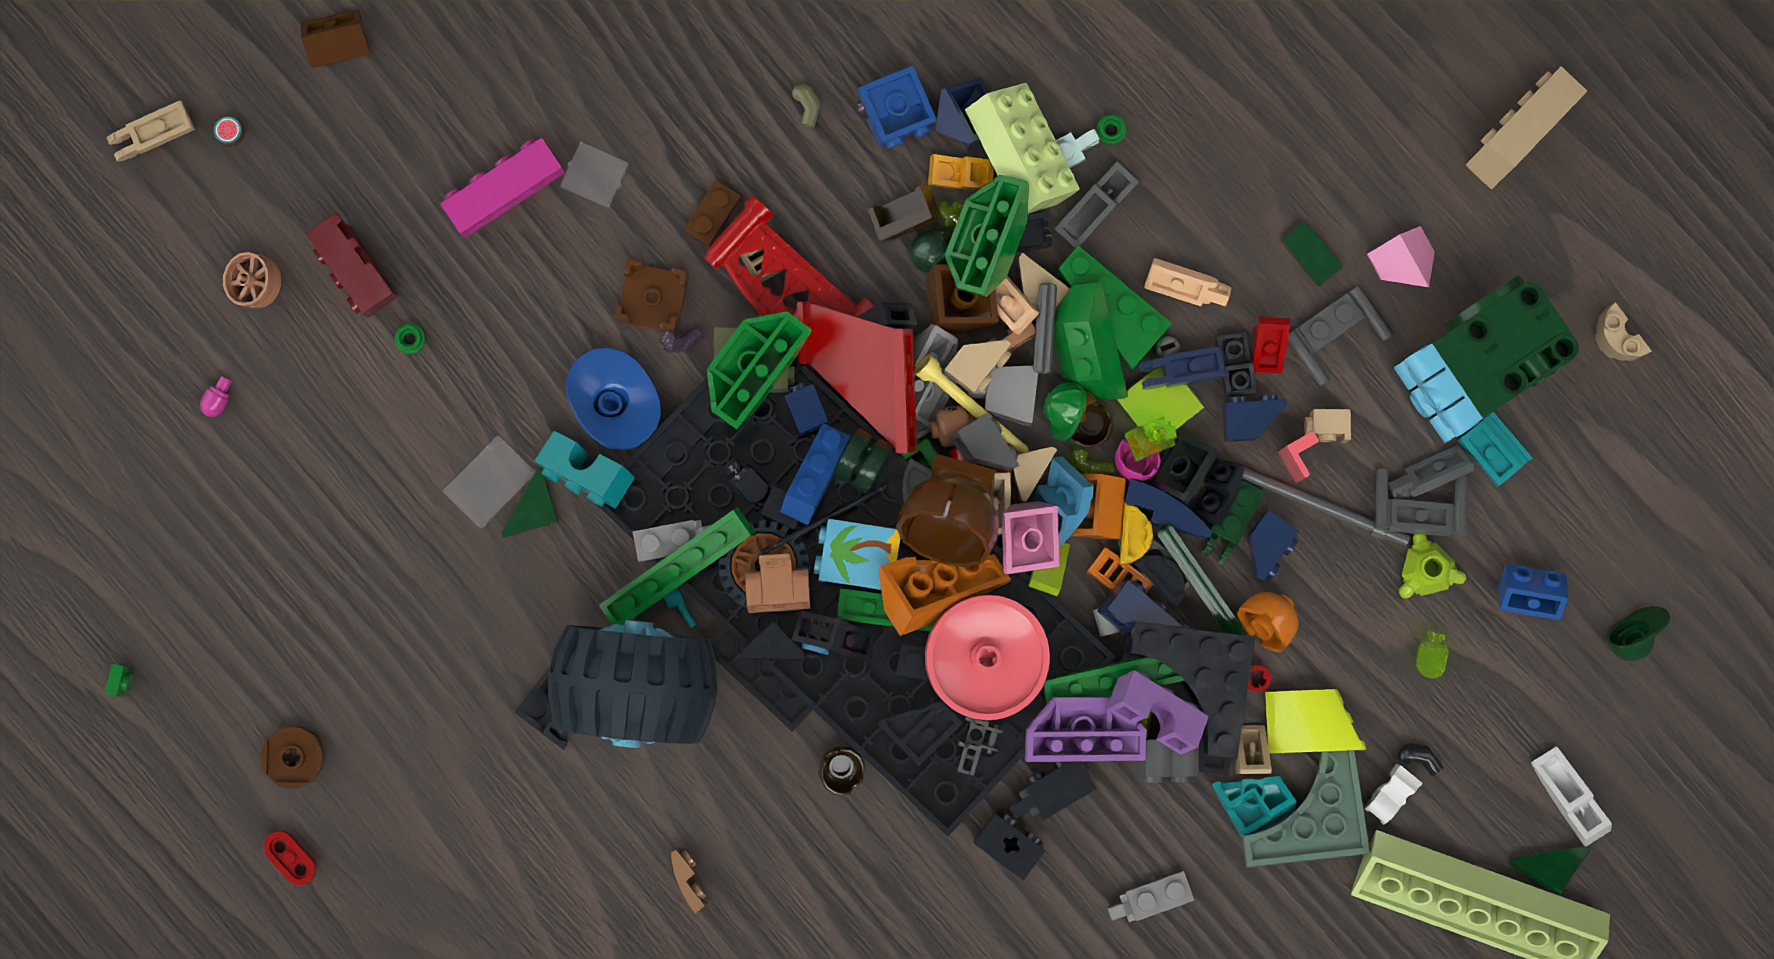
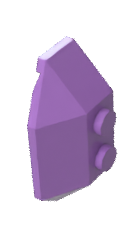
[1025,697,1146,762]

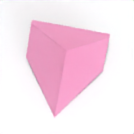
[1367,226,1435,287]

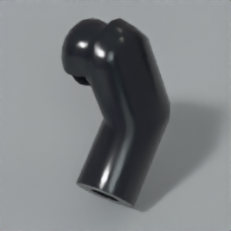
[1398,743,1444,776]

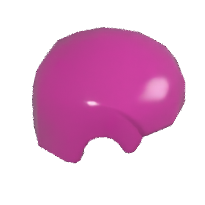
[1114,435,1161,482]

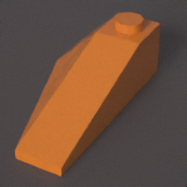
[879,555,1011,636]

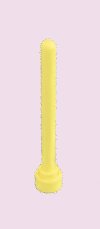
[914,354,1029,455]

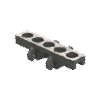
[957,716,1003,776]

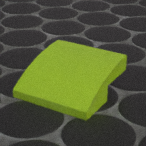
[1117,367,1205,446]

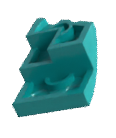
[1212,776,1297,868]

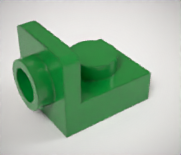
[901,438,937,470]

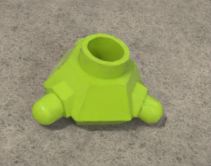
[1399,534,1466,598]

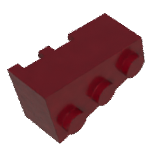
[306,214,398,318]

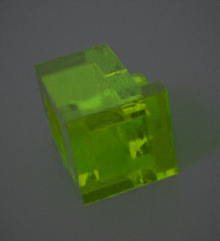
[1124,417,1177,462]

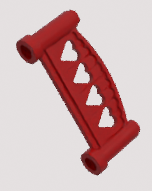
[703,195,875,317]

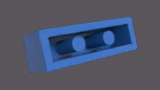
[780,423,851,525]

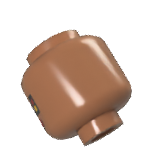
[930,405,974,447]

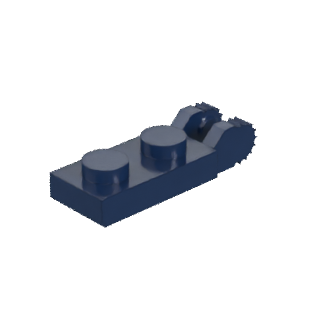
[1138,346,1227,390]

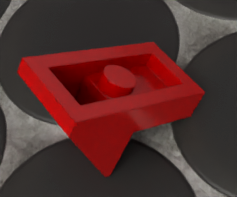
[1252,316,1290,374]

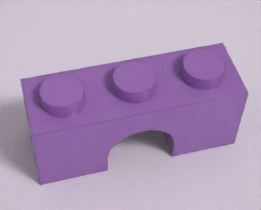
[1107,670,1209,755]

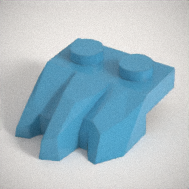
[1033,457,1094,546]

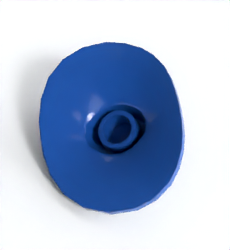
[565,348,661,450]

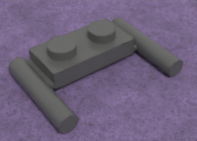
[1288,286,1393,386]
[1375,468,1467,537]

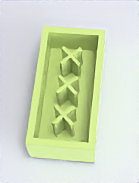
[965,83,1080,214]

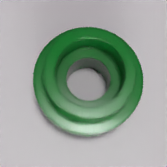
[1096,115,1126,145]
[394,324,425,354]

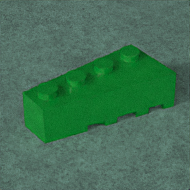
[1057,246,1172,374]

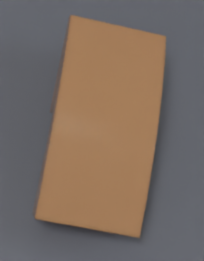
[671,848,707,913]

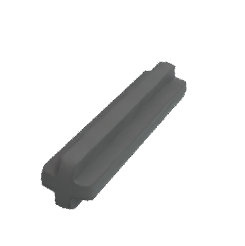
[1033,283,1057,374]

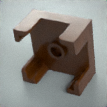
[614,259,689,335]

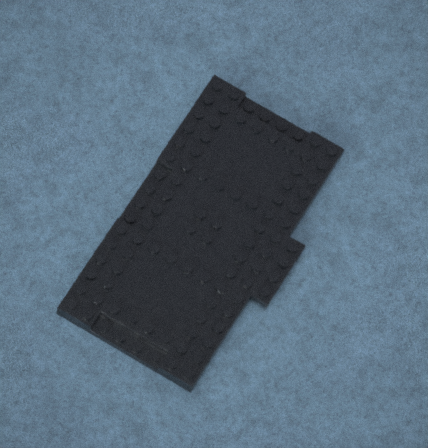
[597,358,1116,837]

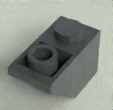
[950,413,1020,472]

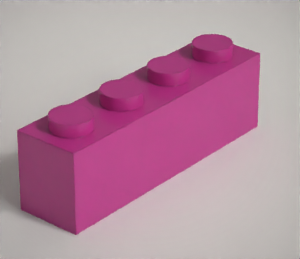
[440,138,565,239]

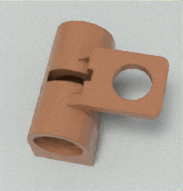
[745,554,811,613]

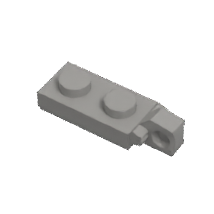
[633,520,711,562]
[1107,871,1194,922]

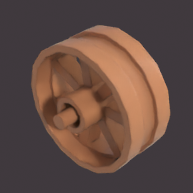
[223,252,281,309]

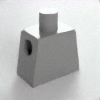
[968,365,1038,426]

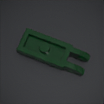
[1201,480,1265,566]

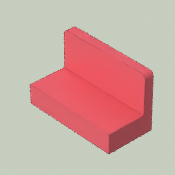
[1278,431,1319,483]

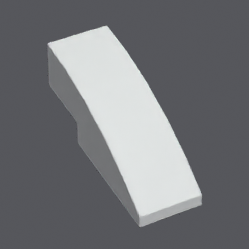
[1531,746,1612,847]

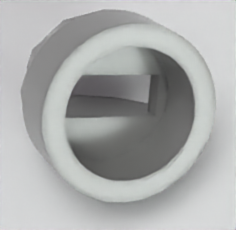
[1155,336,1180,358]

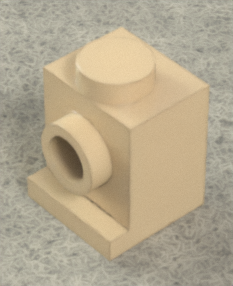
[1304,409,1351,443]

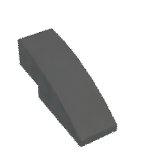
[1055,160,1142,248]

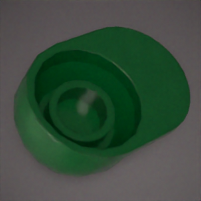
[1607,606,1670,661]

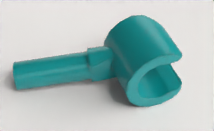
[664,589,696,628]

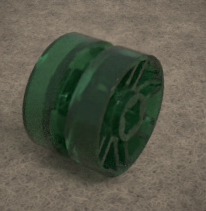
[833,427,894,495]

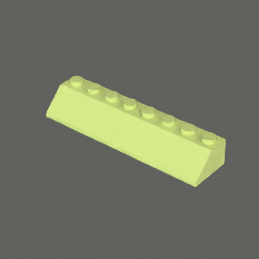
[1351,830,1610,959]

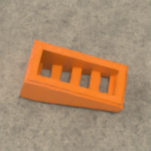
[1086,547,1153,595]

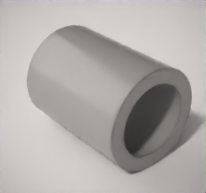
[1093,609,1120,637]

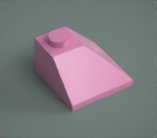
[1002,501,1060,574]

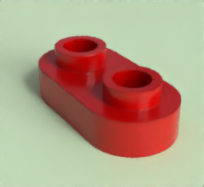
[263,831,317,885]

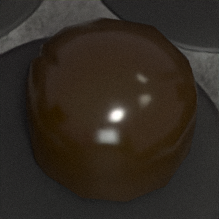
[1071,402,1114,448]
[818,747,865,795]

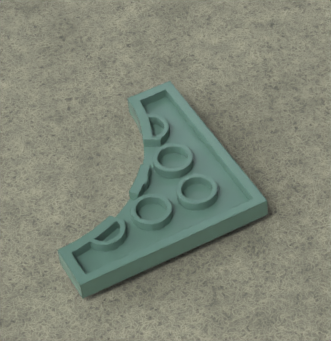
[1242,750,1370,868]

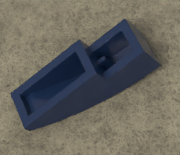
[1124,479,1212,540]

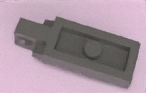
[1388,445,1475,500]

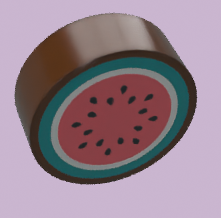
[212,115,245,147]

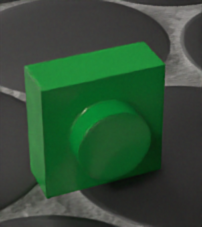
[104,664,133,697]

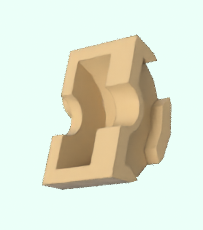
[1595,302,1652,361]

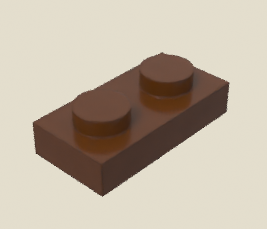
[683,180,741,248]

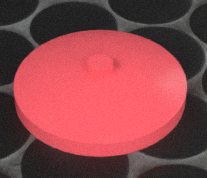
[925,595,1050,720]

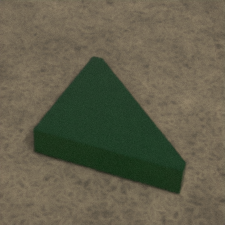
[502,468,558,538]
[1511,846,1591,896]

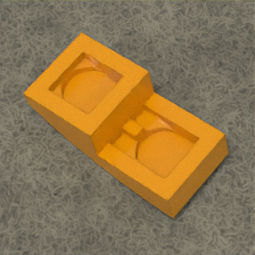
[928,154,994,190]

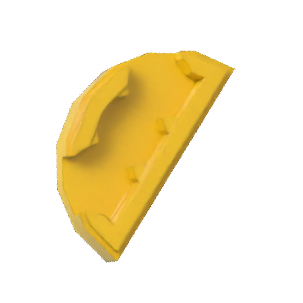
[1119,503,1153,565]

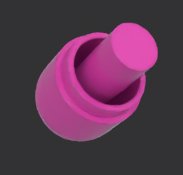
[200,376,232,417]

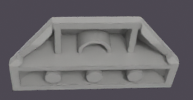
[877,324,958,438]

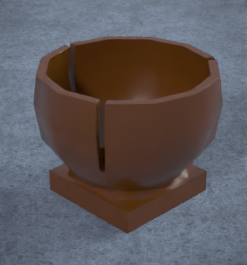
[896,454,999,567]

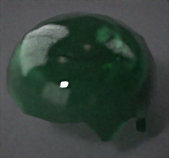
[910,229,951,274]

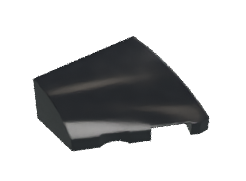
[515,667,568,750]

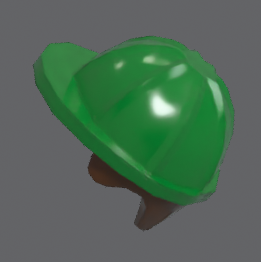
[1044,382,1096,441]

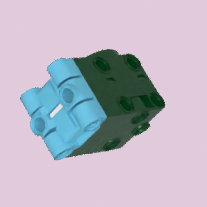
[1394,275,1579,443]

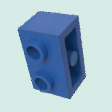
[1498,563,1569,620]

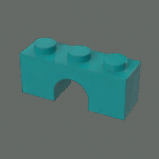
[535,431,635,508]

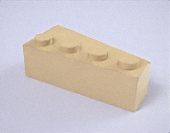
[1466,66,1587,189]

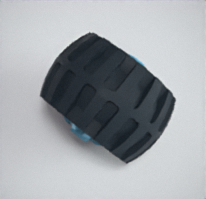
[548,620,717,748]

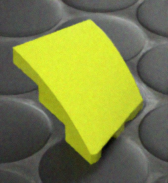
[1265,689,1366,753]

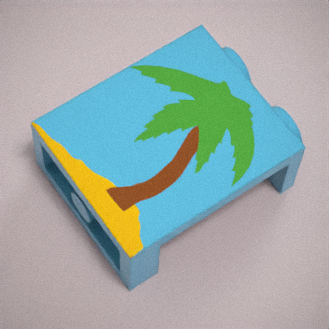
[814,519,900,591]

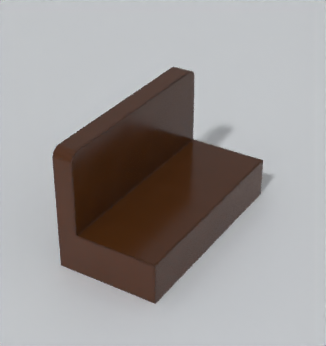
[301,9,369,67]

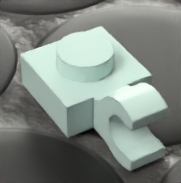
[1056,129,1100,168]

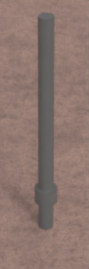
[1242,467,1410,547]

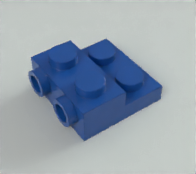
[857,66,937,150]

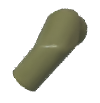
[792,84,821,129]

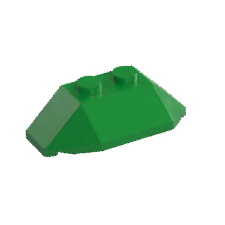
[945,175,1029,297]
[1053,281,1128,400]
[706,312,812,430]

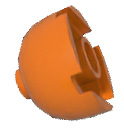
[1237,592,1299,652]

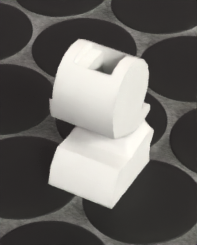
[1364,763,1422,825]

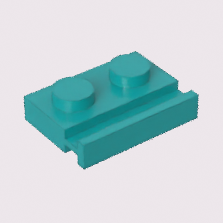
[1457,412,1532,487]

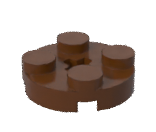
[261,727,325,788]

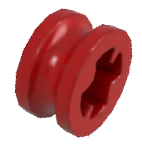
[1248,665,1271,693]

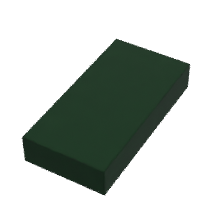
[1281,221,1343,287]

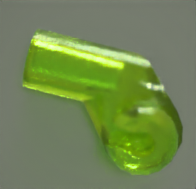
[1070,450,1115,476]

